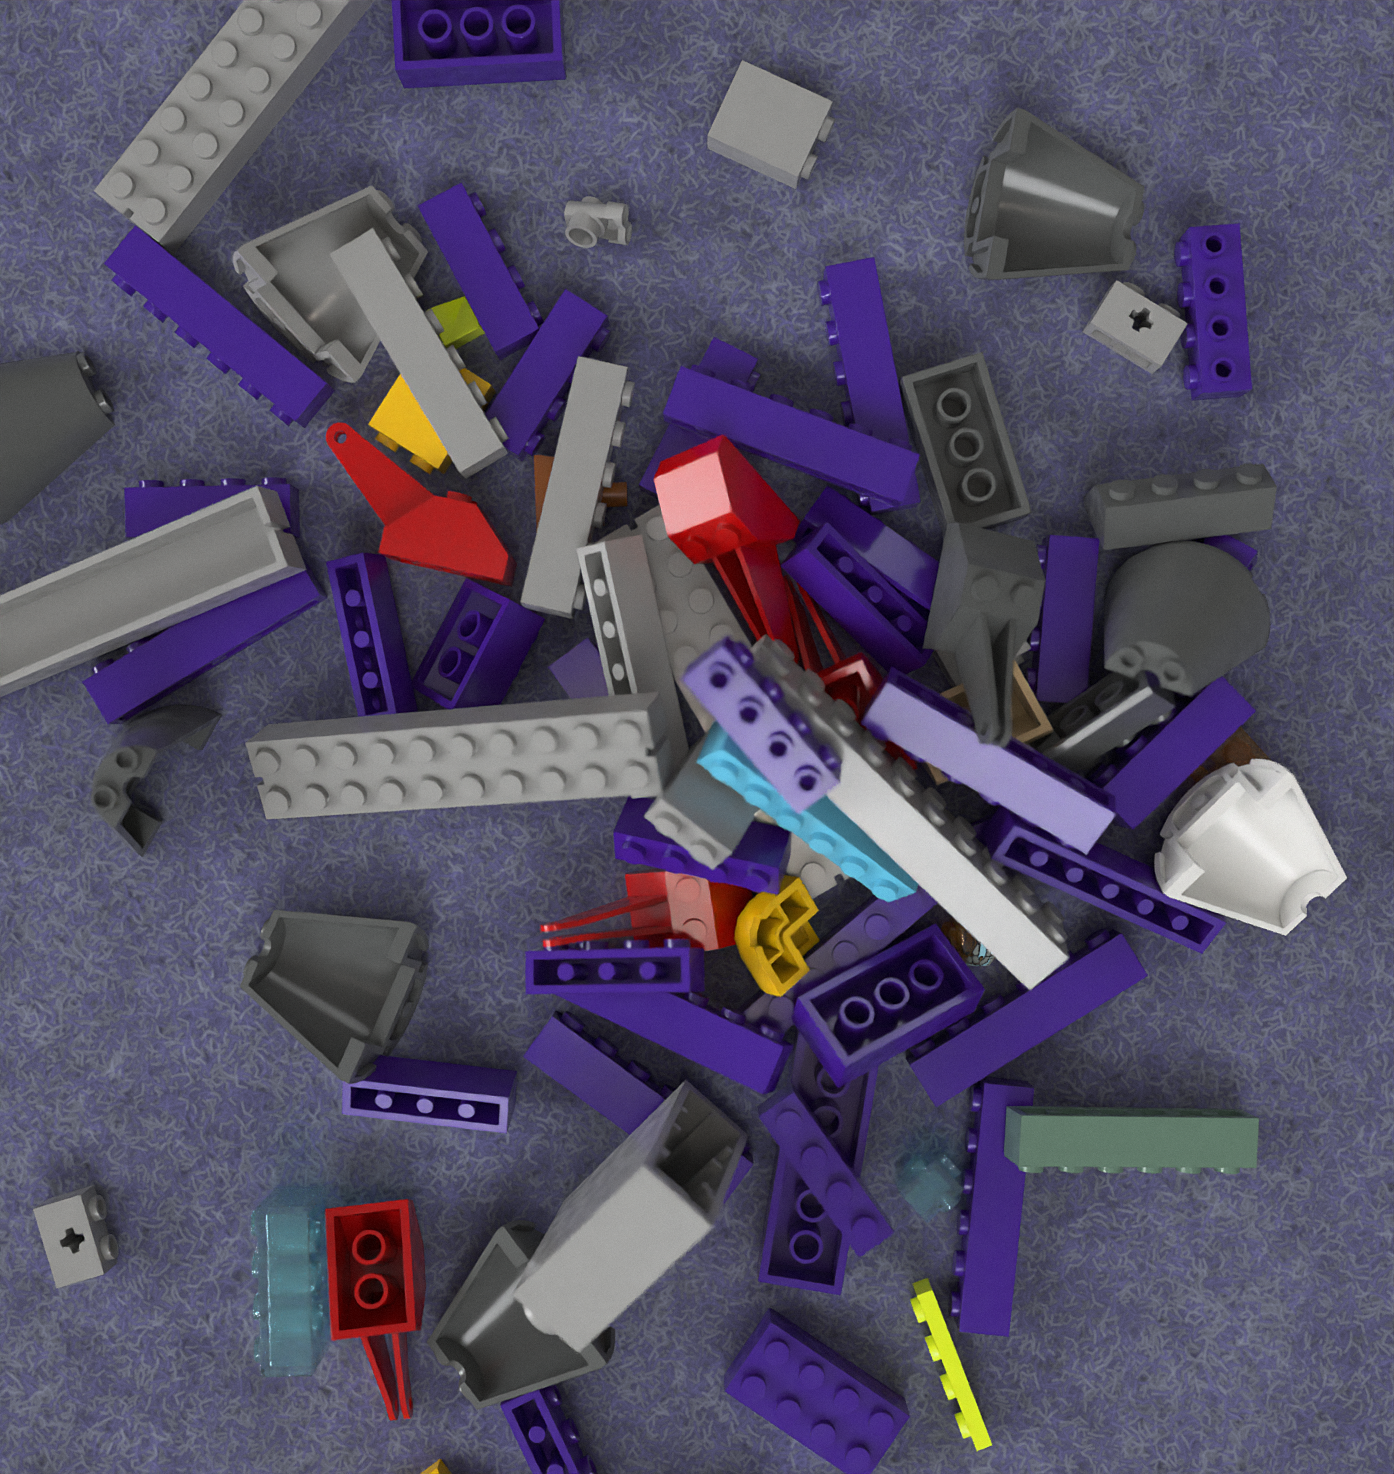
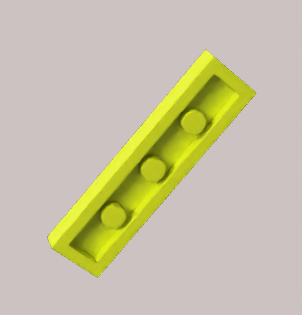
[910,1278,992,1451]

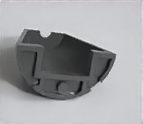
[964,108,1145,281]
[0,351,115,524]
[1104,541,1271,696]
[90,704,222,857]
[240,910,429,1084]
[427,1220,616,1410]

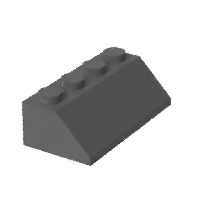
[1083,463,1277,550]
[1026,670,1176,773]

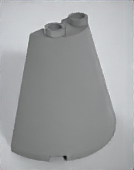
[233,185,428,383]

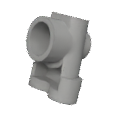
[564,196,632,248]

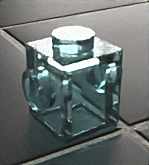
[895,1150,964,1223]

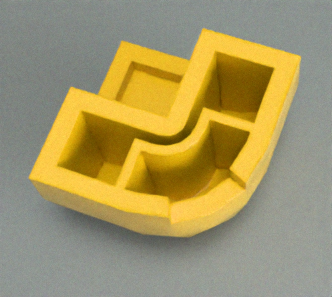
[734,875,820,997]

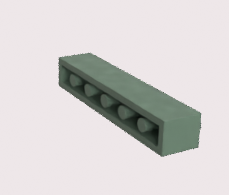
[1004,1106,1259,1174]

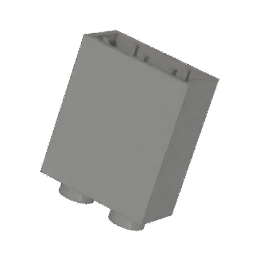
[512,1080,749,1353]

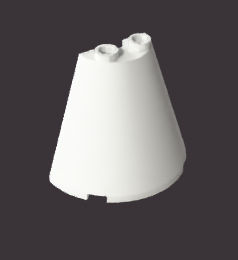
[1154,759,1347,936]

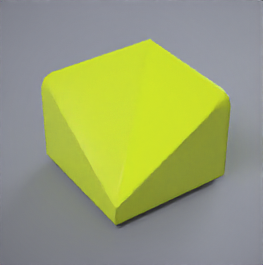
[427,296,485,349]

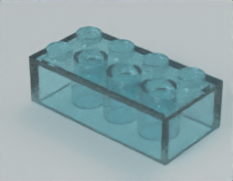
[251,1185,330,1377]

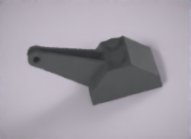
[923,523,1045,748]

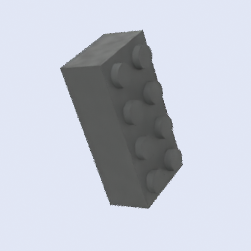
[898,352,1032,538]

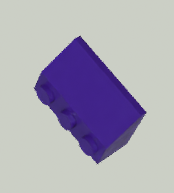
[412,578,545,709]

